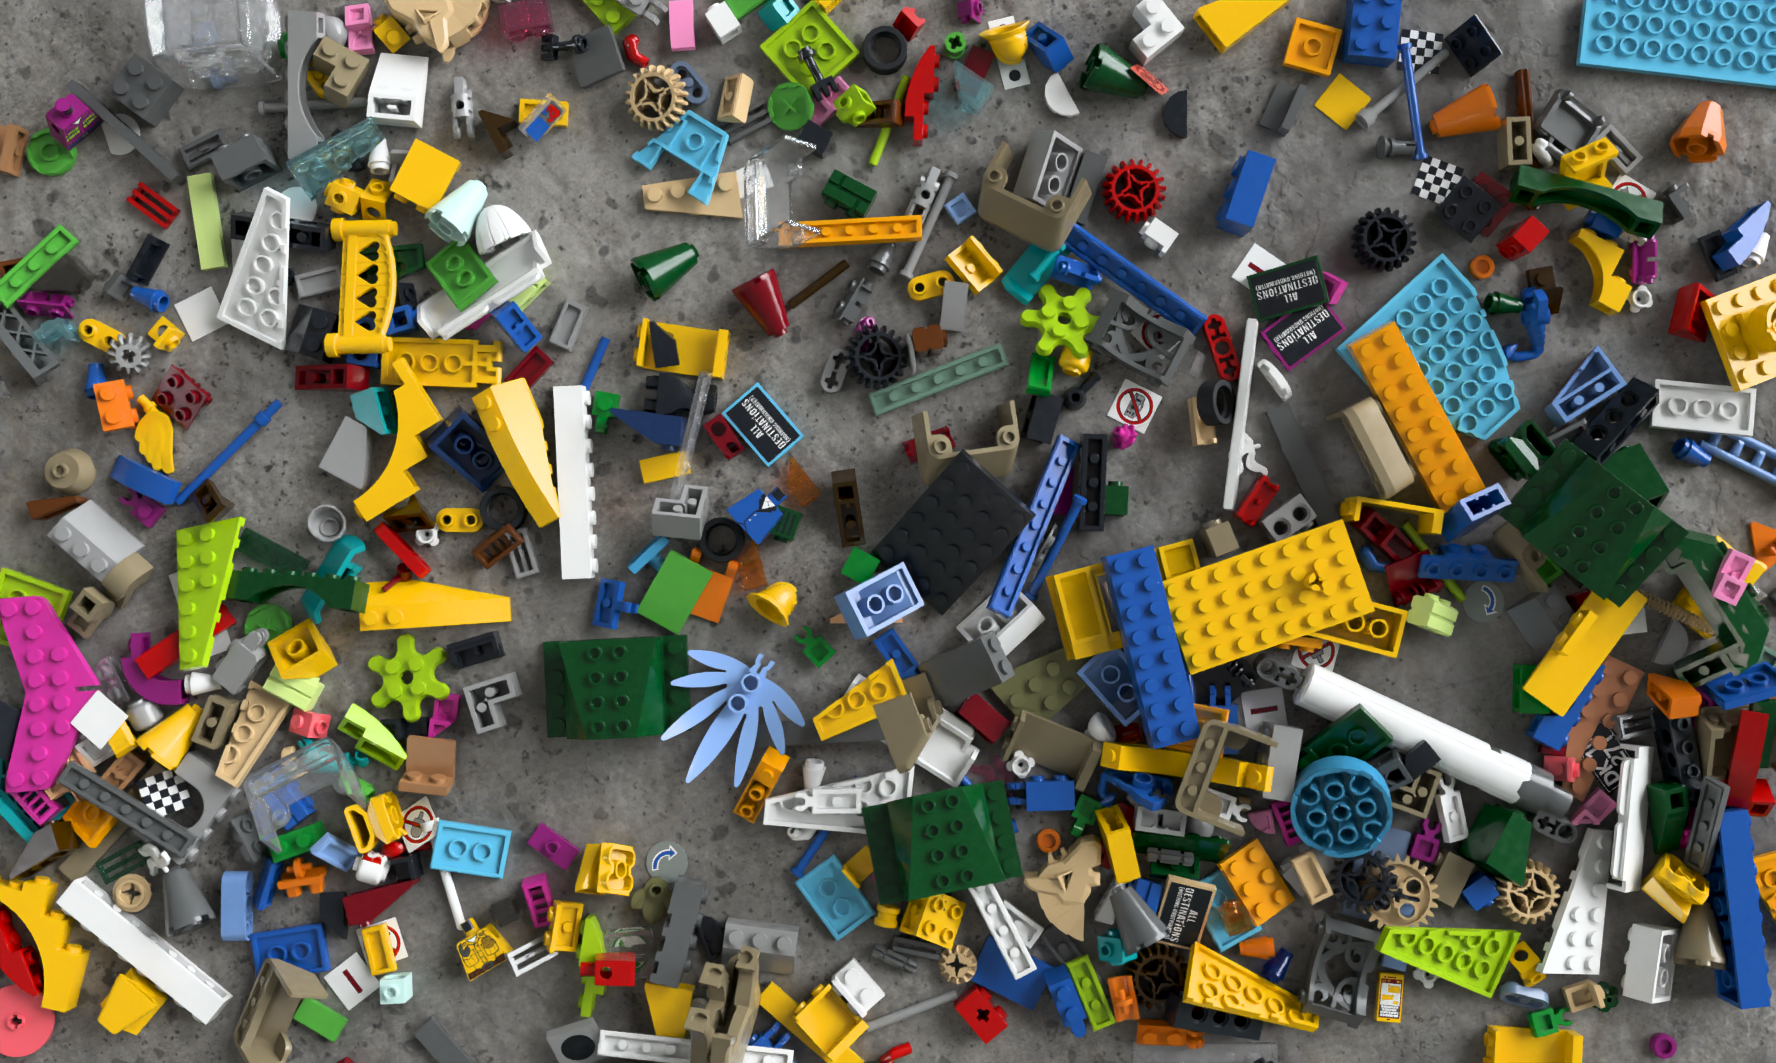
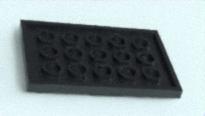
[872,449,1036,616]

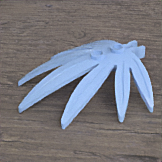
[661,650,805,788]

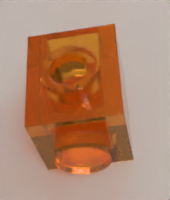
[1217,899,1253,937]

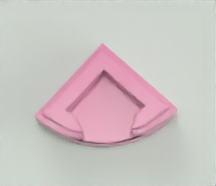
[1246,809,1276,834]

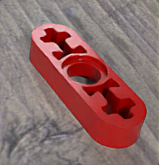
[1202,314,1241,382]
[374,521,432,579]

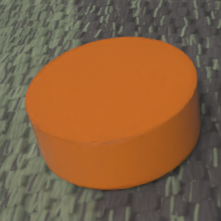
[1468,255,1495,280]
[1036,828,1061,853]

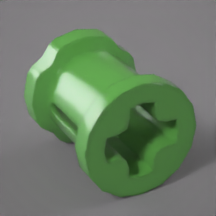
[944,32,966,60]

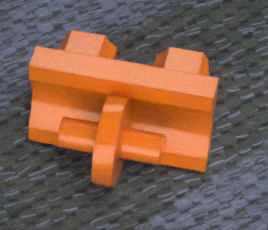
[277,857,328,898]
[1107,974,1141,1022]

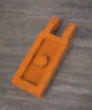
[1136,1019,1206,1049]

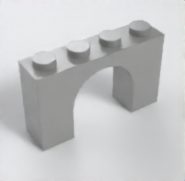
[132,750,244,865]

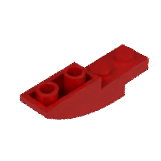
[904,45,940,146]
[0,904,44,996]

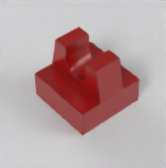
[892,6,926,42]

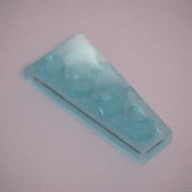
[285,116,385,201]

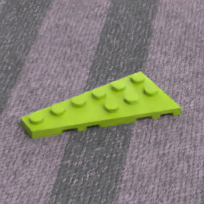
[176,517,246,671]
[1374,926,1521,998]

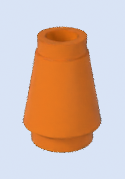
[1239,935,1275,960]

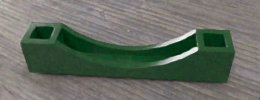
[1508,164,1663,239]
[226,567,370,613]

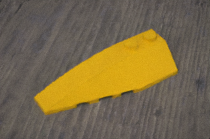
[472,378,561,528]
[359,580,511,631]

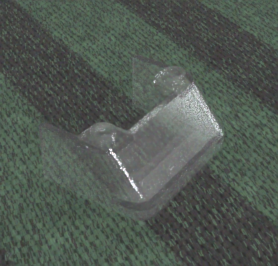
[743,135,820,249]
[244,737,368,853]

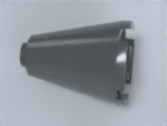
[162,866,216,937]
[1109,883,1170,956]

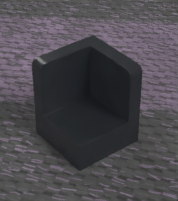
[797,120,833,159]
[388,851,424,881]

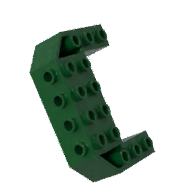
[1651,529,1771,688]

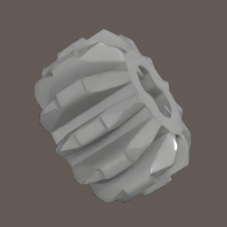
[107,332,152,374]

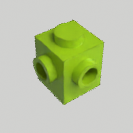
[833,84,876,127]

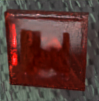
[1114,723,1143,744]

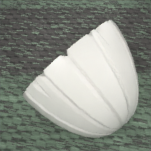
[475,205,531,255]

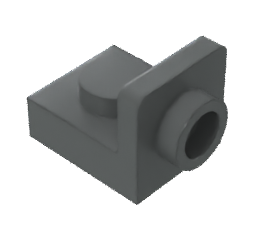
[1658,183,1692,224]

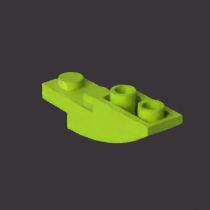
[576,914,608,1018]

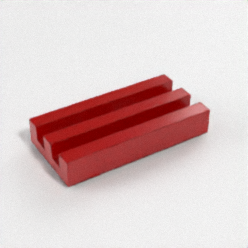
[126,181,181,229]

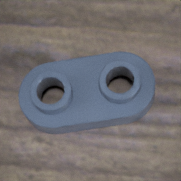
[671,61,709,105]
[1499,981,1549,1010]

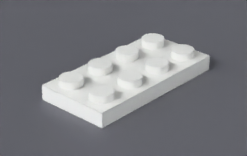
[1649,379,1757,438]

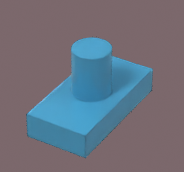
[627,536,670,574]

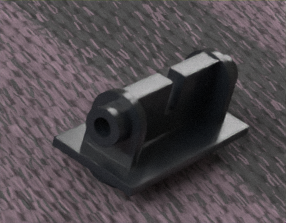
[126,233,170,286]

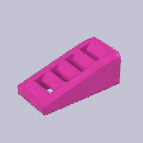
[10,790,64,826]
[1268,800,1302,847]
[521,873,553,929]

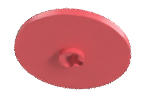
[0,984,55,1057]

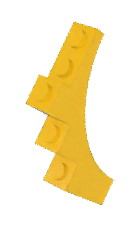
[0,875,91,1013]

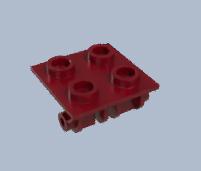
[1472,171,1516,237]
[151,364,213,430]
[1384,549,1444,608]

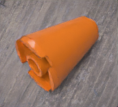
[1428,83,1501,138]

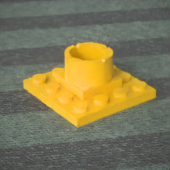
[1700,273,1776,392]

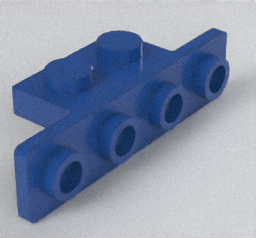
[1417,543,1519,582]

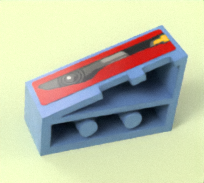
[1544,345,1627,429]

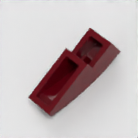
[1350,506,1420,562]

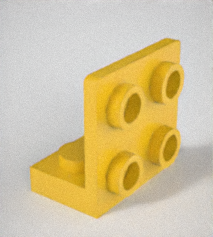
[899,894,966,949]

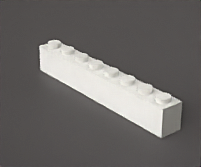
[553,385,598,579]
[56,876,233,1025]

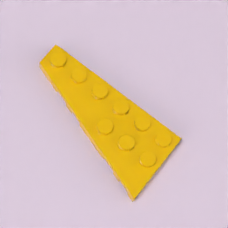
[1182,941,1319,1032]

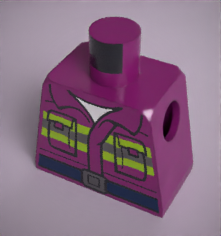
[45,94,104,151]

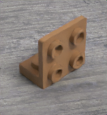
[398,735,456,796]

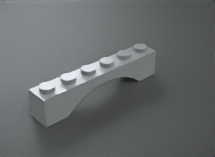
[285,10,325,161]

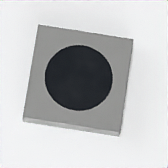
[546,1017,609,1063]

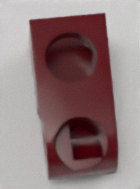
[703,413,744,461]

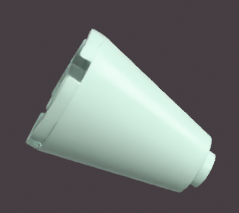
[424,180,488,247]

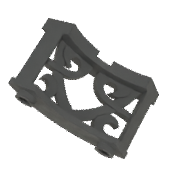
[1084,288,1196,388]
[1298,914,1382,1029]

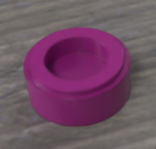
[1649,1032,1677,1059]

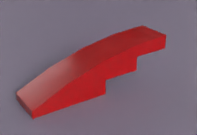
[134,603,237,680]
[1725,709,1769,809]

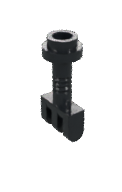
[541,34,589,61]
[797,45,839,102]

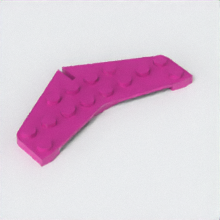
[0,596,101,793]

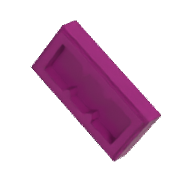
[527,822,581,871]

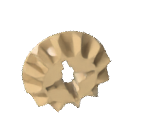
[112,873,153,913]
[938,944,977,984]

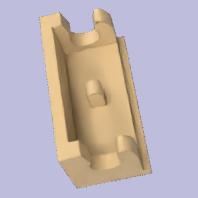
[1187,397,1217,447]

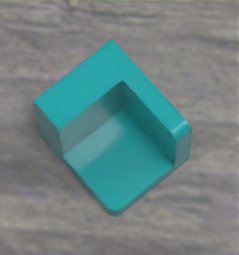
[757,0,800,31]

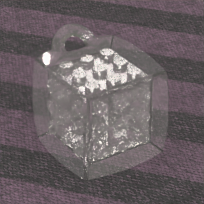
[143,0,283,89]

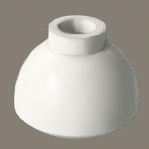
[1084,712,1116,743]

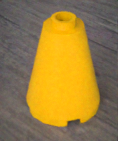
[136,703,203,771]

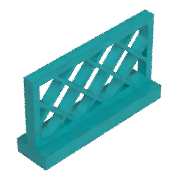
[0,758,76,843]

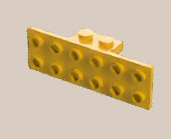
[1522,590,1647,717]

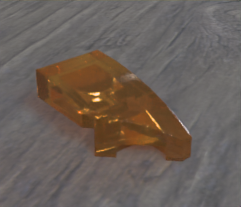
[786,456,822,508]
[738,540,768,591]

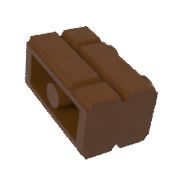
[911,324,948,358]

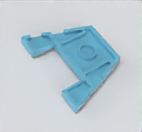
[631,110,729,206]

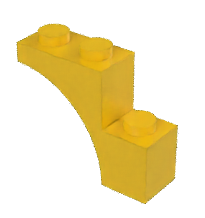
[1568,228,1632,316]

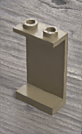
[1001,709,1103,792]

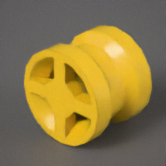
[874,903,901,928]

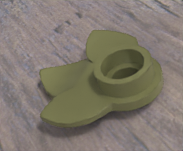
[631,877,673,924]

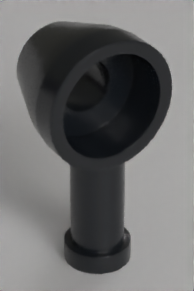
[1062,371,1102,411]

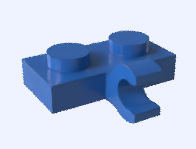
[592,578,639,629]

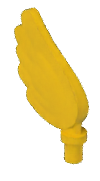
[134,394,174,474]

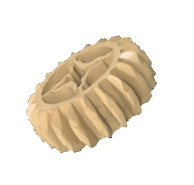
[625,65,689,131]
[1495,858,1561,924]

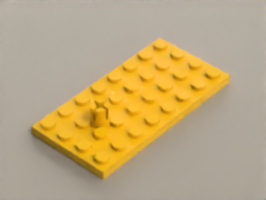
[1163,519,1375,675]

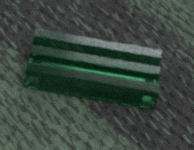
[95,840,150,885]

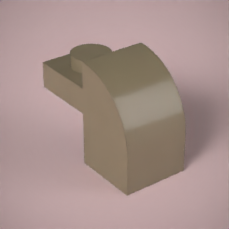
[101,552,154,609]
[66,587,115,638]

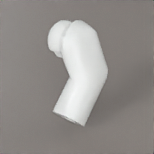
[1532,138,1554,167]
[787,827,817,841]

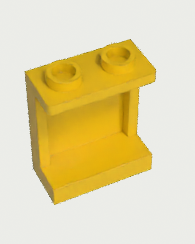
[1558,137,1619,211]
[389,138,462,214]
[791,983,869,1062]

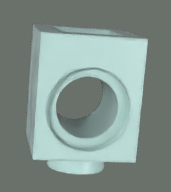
[379,972,413,1004]

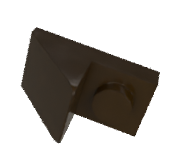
[478,110,519,160]
[1525,266,1564,315]
[190,478,235,523]
[383,494,436,533]

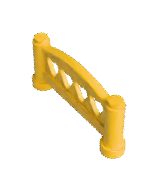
[324,218,398,358]

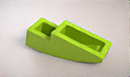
[337,703,407,771]

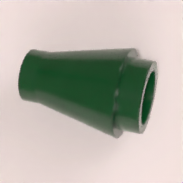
[1484,291,1523,315]

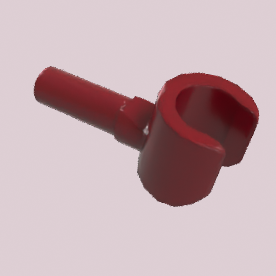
[382,563,412,592]

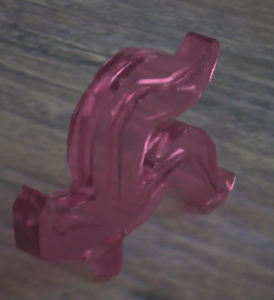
[970,755,1013,798]

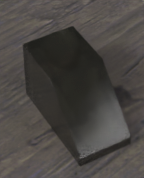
[31,253,97,294]

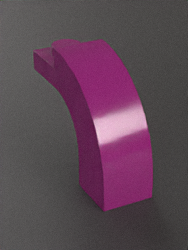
[121,632,190,705]

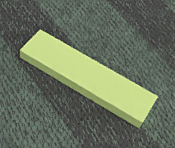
[187,173,228,271]

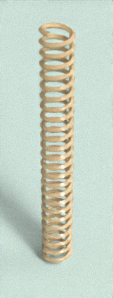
[1637,589,1718,639]

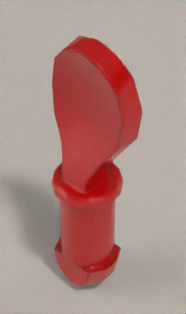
[381,840,432,857]

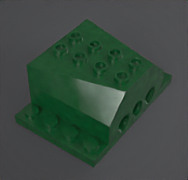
[1499,438,1690,608]
[543,634,692,740]
[861,779,1023,905]

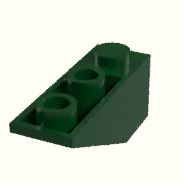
[1647,780,1689,855]

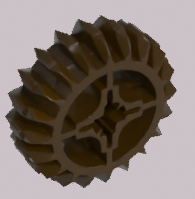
[1125,943,1188,1010]

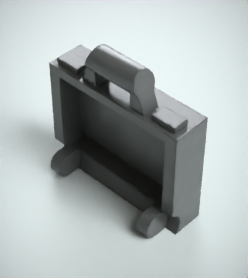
[1532,88,1606,161]

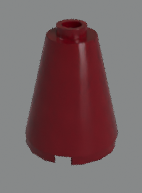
[732,269,790,338]

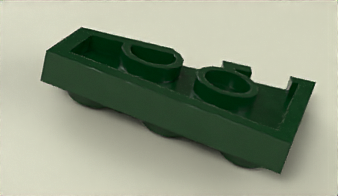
[357,243,426,299]

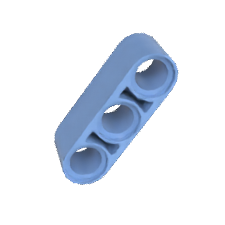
[221,871,254,941]

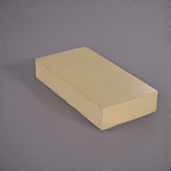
[1289,849,1334,905]

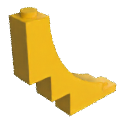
[353,358,444,522]
[1100,742,1274,792]

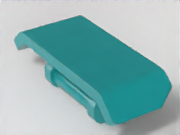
[1001,244,1071,305]
[301,535,366,624]

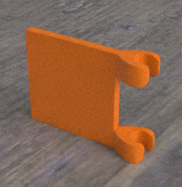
[690,547,740,623]

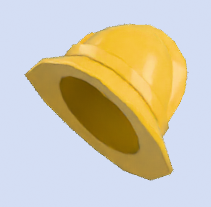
[978,20,1029,65]
[746,582,797,627]

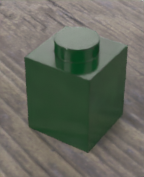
[1104,481,1129,516]

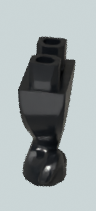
[643,373,718,416]

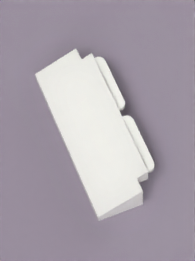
[417,230,552,340]
[845,671,980,788]
[1606,743,1654,893]

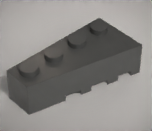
[649,874,709,989]

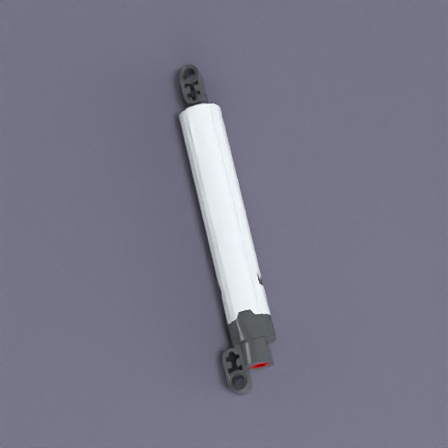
[1254,653,1578,844]

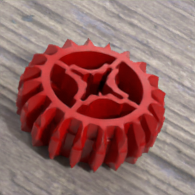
[1101,158,1166,224]

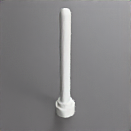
[420,817,465,931]

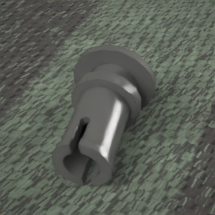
[1376,135,1416,160]

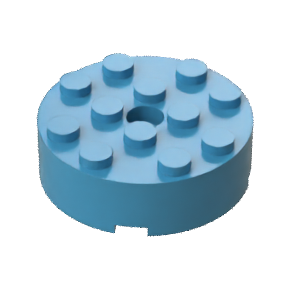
[1290,756,1393,858]

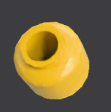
[1058,343,1093,377]

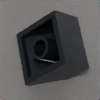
[284,304,339,364]

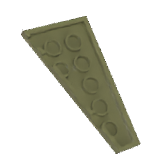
[991,625,1125,720]

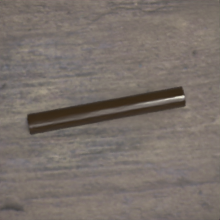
[788,259,850,309]

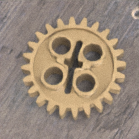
[1359,854,1439,929]

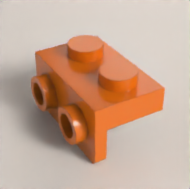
[93,379,140,433]

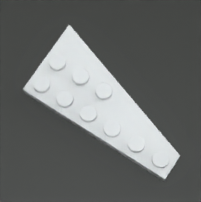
[216,187,290,350]
[763,765,915,834]
[1535,828,1613,975]

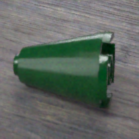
[1079,43,1148,99]
[630,242,699,302]

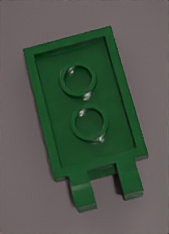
[1297,703,1393,771]

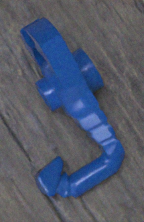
[1502,286,1551,362]
[1097,768,1173,811]

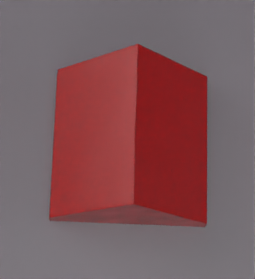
[1667,282,1715,343]

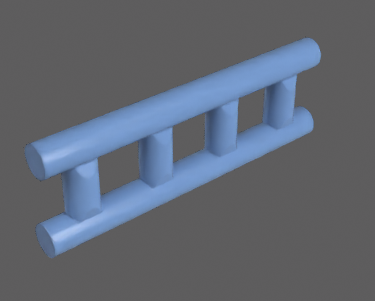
[1697,434,1776,487]

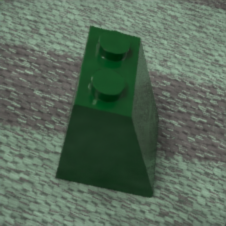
[1603,443,1670,508]
[1457,803,1532,887]

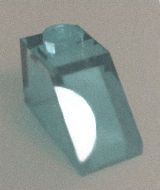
[952,60,995,116]

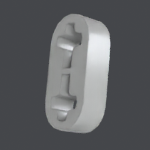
[821,349,850,394]

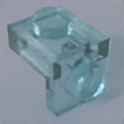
[33,317,81,344]

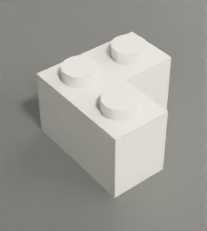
[1129,0,1185,66]

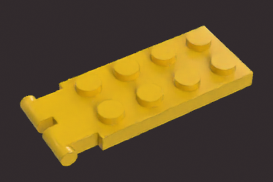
[380,337,503,389]

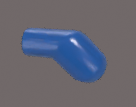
[1358,545,1390,574]

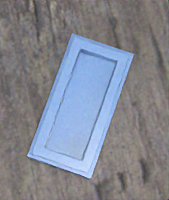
[310,832,363,872]

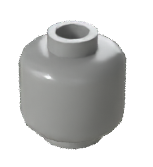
[125,696,164,732]

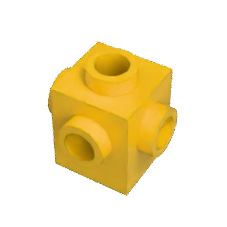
[324,178,364,216]

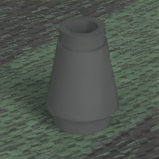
[867,242,897,276]

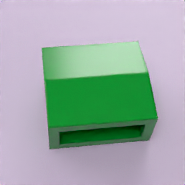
[840,546,881,583]

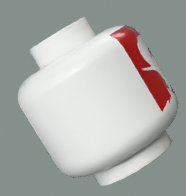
[352,851,391,886]

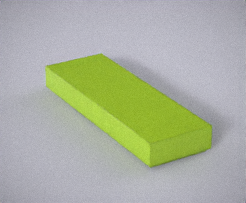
[1065,954,1116,1032]

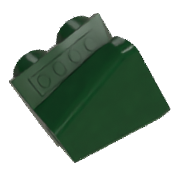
[1488,420,1556,481]

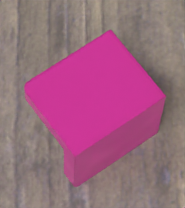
[1322,271,1348,304]

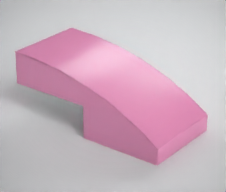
[669,0,695,52]
[345,3,375,56]
[811,76,849,126]
[1711,547,1756,606]

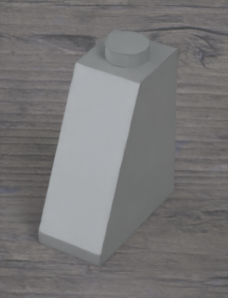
[319,416,374,490]

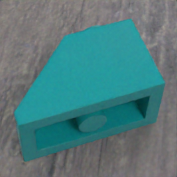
[350,387,398,435]

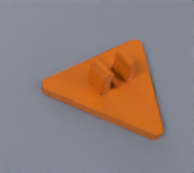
[1749,522,1776,572]

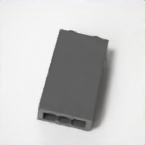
[918,631,1015,707]

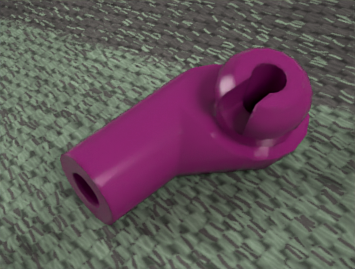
[854,316,875,353]

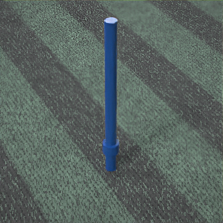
[174,399,283,505]

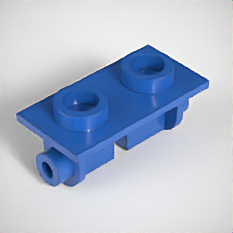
[1051,254,1102,290]

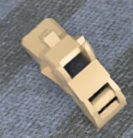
[384,0,491,63]
[1024,834,1101,942]

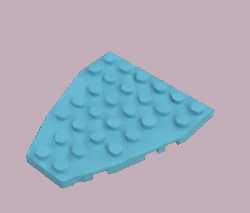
[1335,253,1521,441]

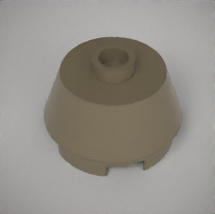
[44,448,97,496]

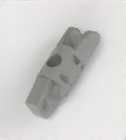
[450,77,475,139]
[904,166,941,226]

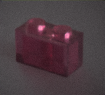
[498,0,555,42]

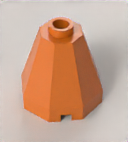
[1669,101,1727,163]

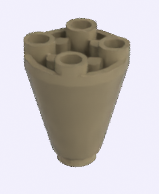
[1673,902,1726,970]

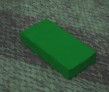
[1025,352,1055,397]

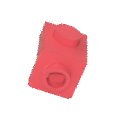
[288,707,331,738]

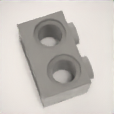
[1257,493,1317,543]
[1133,802,1187,837]

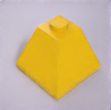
[267,618,337,679]

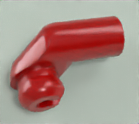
[623,34,650,68]
[879,1042,912,1063]

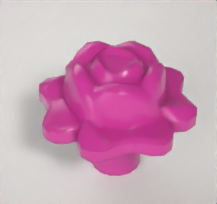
[1111,423,1137,450]

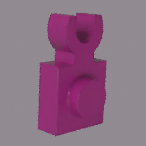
[120,488,167,528]
[1408,818,1442,863]

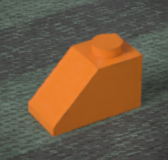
[1646,673,1702,720]

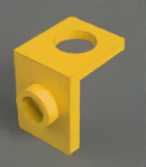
[360,178,392,220]
[147,316,185,352]
[842,845,873,889]
[1509,941,1546,988]

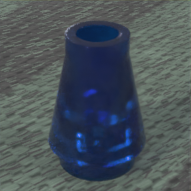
[1261,947,1294,985]

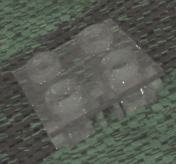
[84,656,135,707]

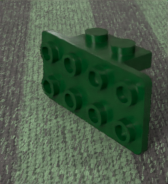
[1132,829,1231,881]

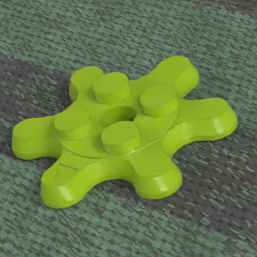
[1019,284,1100,359]
[368,633,450,722]

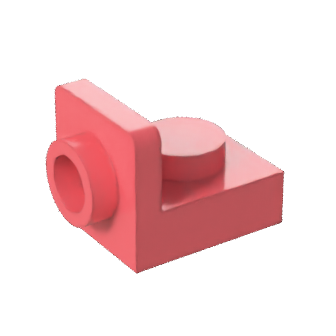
[1544,755,1580,783]

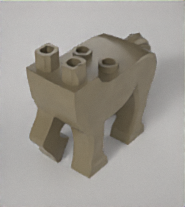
[683,945,760,1063]

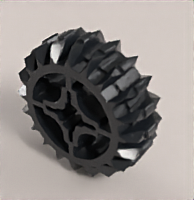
[1350,207,1417,272]
[844,324,908,390]
[1330,850,1398,913]

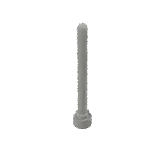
[1355,49,1449,129]

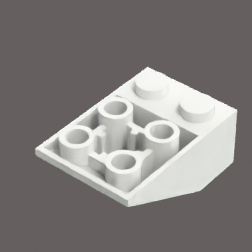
[366,53,429,128]

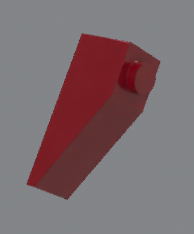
[295,364,369,392]
[342,877,420,928]

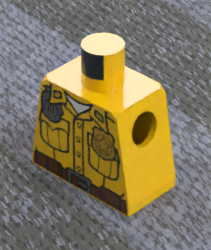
[456,917,514,981]

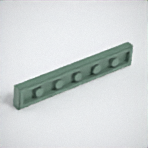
[867,343,1009,417]

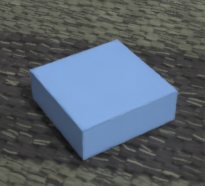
[944,192,977,226]

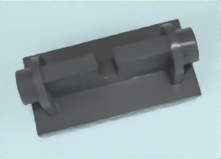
[832,277,873,327]
[228,812,271,865]

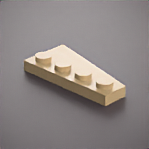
[642,171,743,220]
[215,680,293,788]

